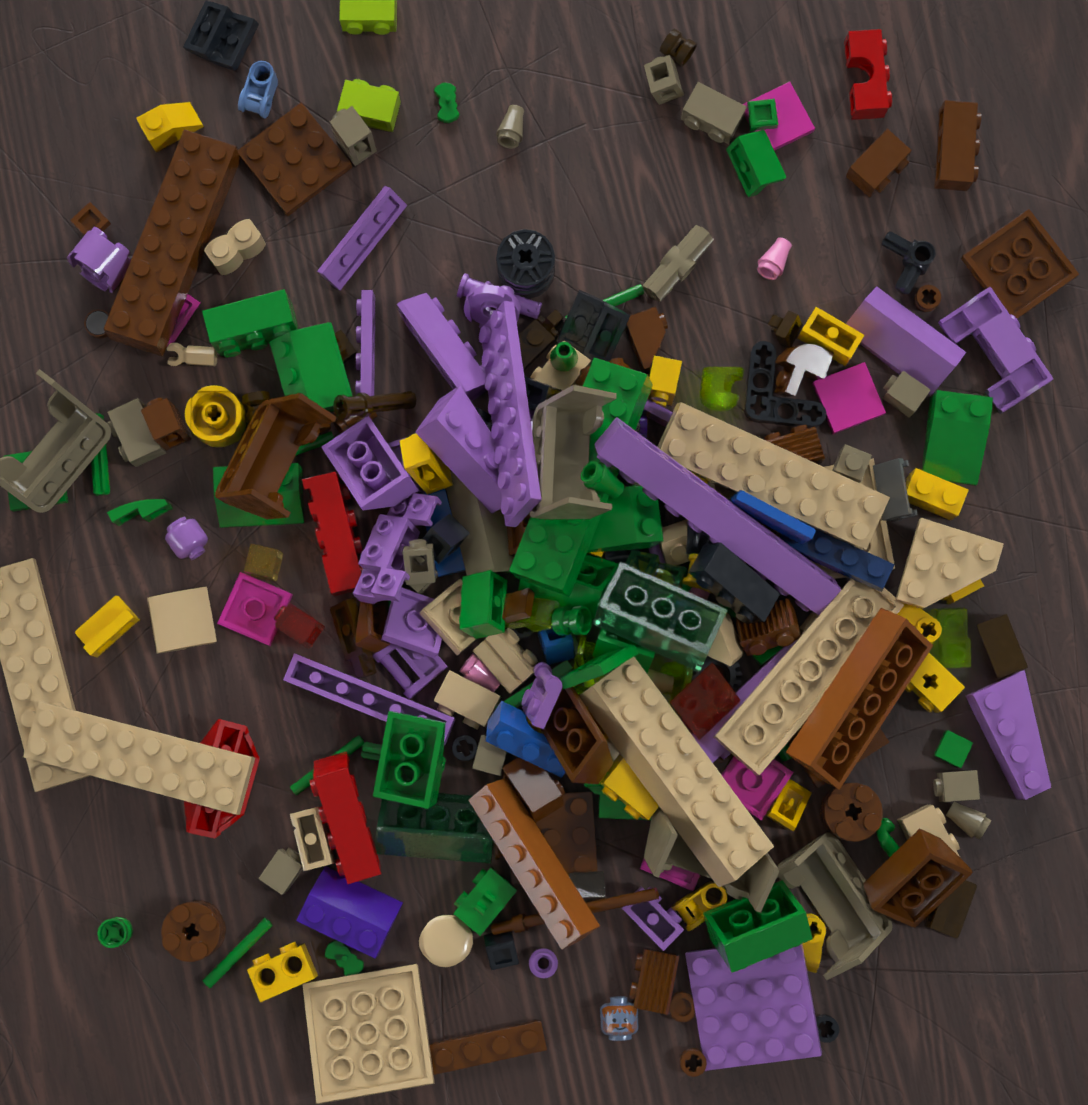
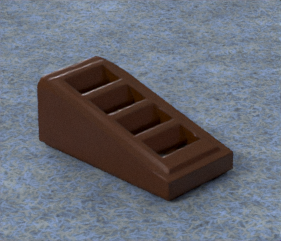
[356,600,390,653]

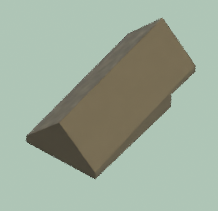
[446,472,514,575]

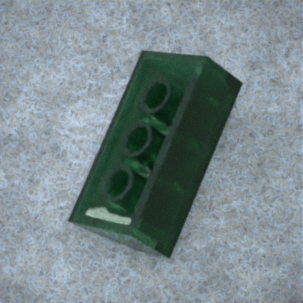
[592,562,727,672]
[376,793,494,864]

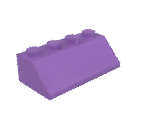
[397,293,488,402]

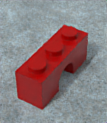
[844,29,892,120]

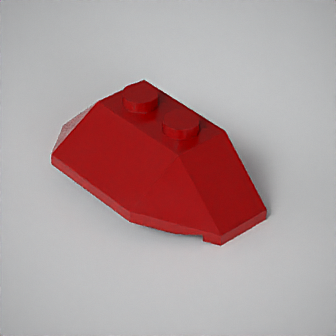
[184,719,260,839]

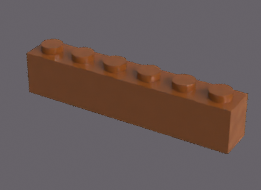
[469,778,600,950]

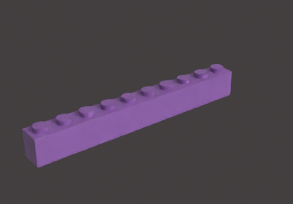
[594,417,841,615]

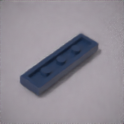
[780,529,895,592]

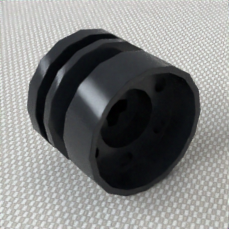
[496,229,555,299]

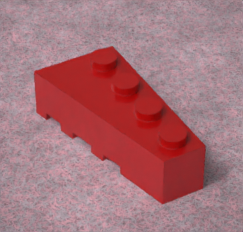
[302,471,363,596]
[310,751,381,884]

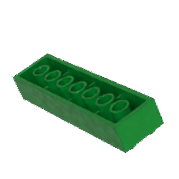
[509,358,653,597]

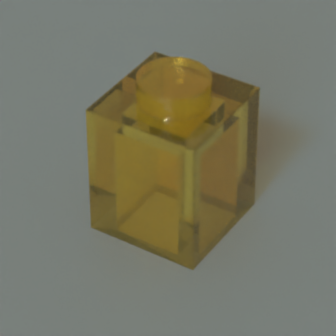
[244,544,283,581]

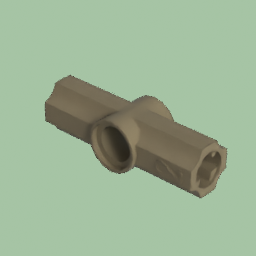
[642,225,714,303]

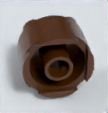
[819,783,883,841]
[161,900,226,962]

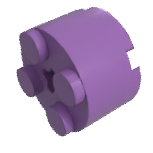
[67,227,131,293]

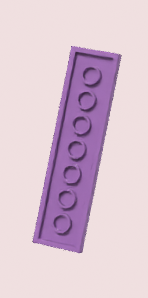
[479,301,542,527]

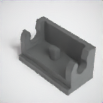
[873,458,918,522]

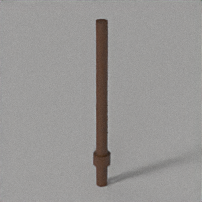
[491,888,659,935]

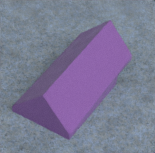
[846,287,966,395]

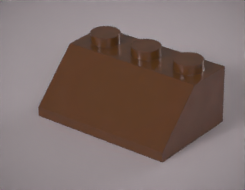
[540,686,614,784]
[863,828,973,928]

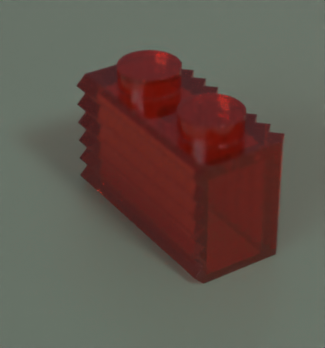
[274,603,325,648]

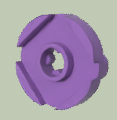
[464,284,521,328]

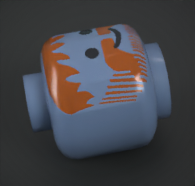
[600,996,639,1041]

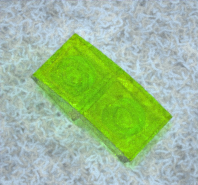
[505,598,560,632]
[936,608,971,668]

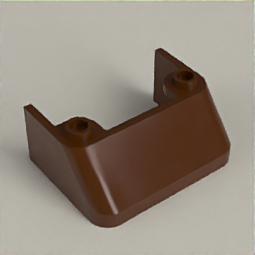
[215,393,337,520]

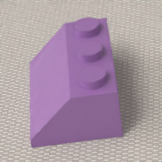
[322,416,419,510]

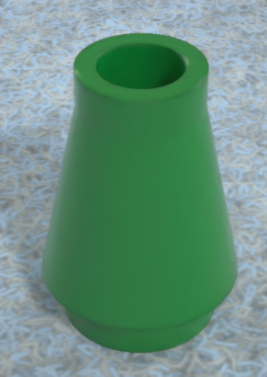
[550,342,578,372]
[581,461,624,498]

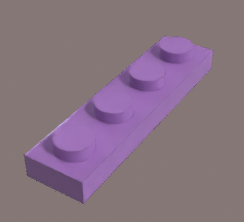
[317,186,407,290]
[355,290,375,396]

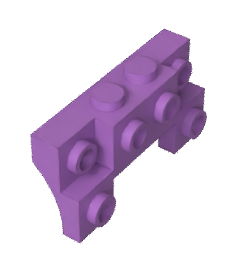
[938,287,1053,414]
[353,493,442,604]

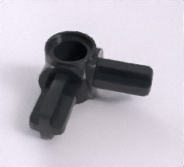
[882,231,936,295]

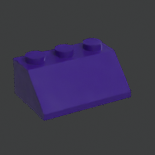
[296,866,403,958]

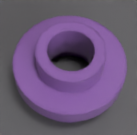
[529,948,558,978]

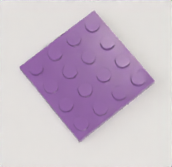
[685,944,822,1071]

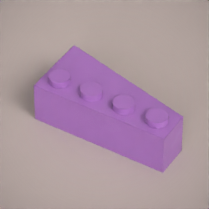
[416,386,502,513]
[965,670,1051,800]

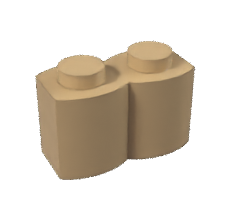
[204,219,266,275]

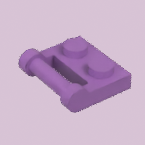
[373,643,448,700]
[521,662,562,729]

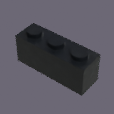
[688,542,780,624]

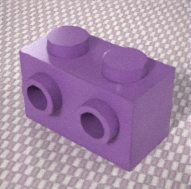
[621,886,684,951]

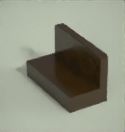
[924,880,977,938]

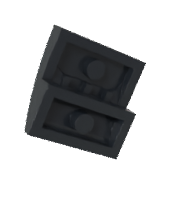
[183,0,259,71]
[557,290,630,362]

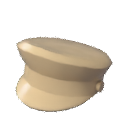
[419,915,473,967]

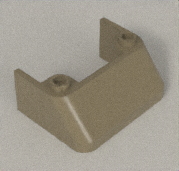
[0,369,111,513]
[529,385,616,519]
[644,807,780,913]
[777,832,892,980]

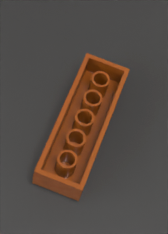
[786,608,933,790]

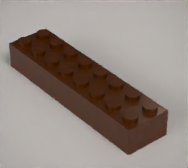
[104,129,241,357]

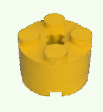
[185,385,246,447]

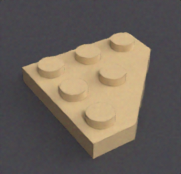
[895,518,1004,609]

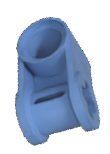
[238,61,278,119]

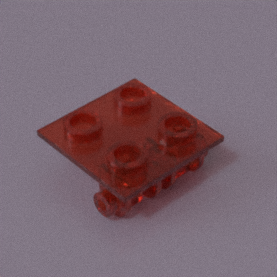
[670,663,741,740]

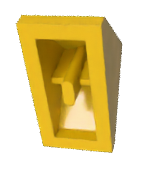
[765,779,812,831]

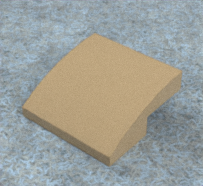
[147,587,217,654]

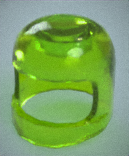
[700,367,744,411]

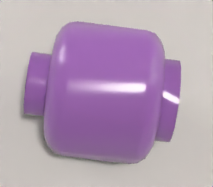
[165,517,208,560]

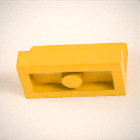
[75,596,140,657]

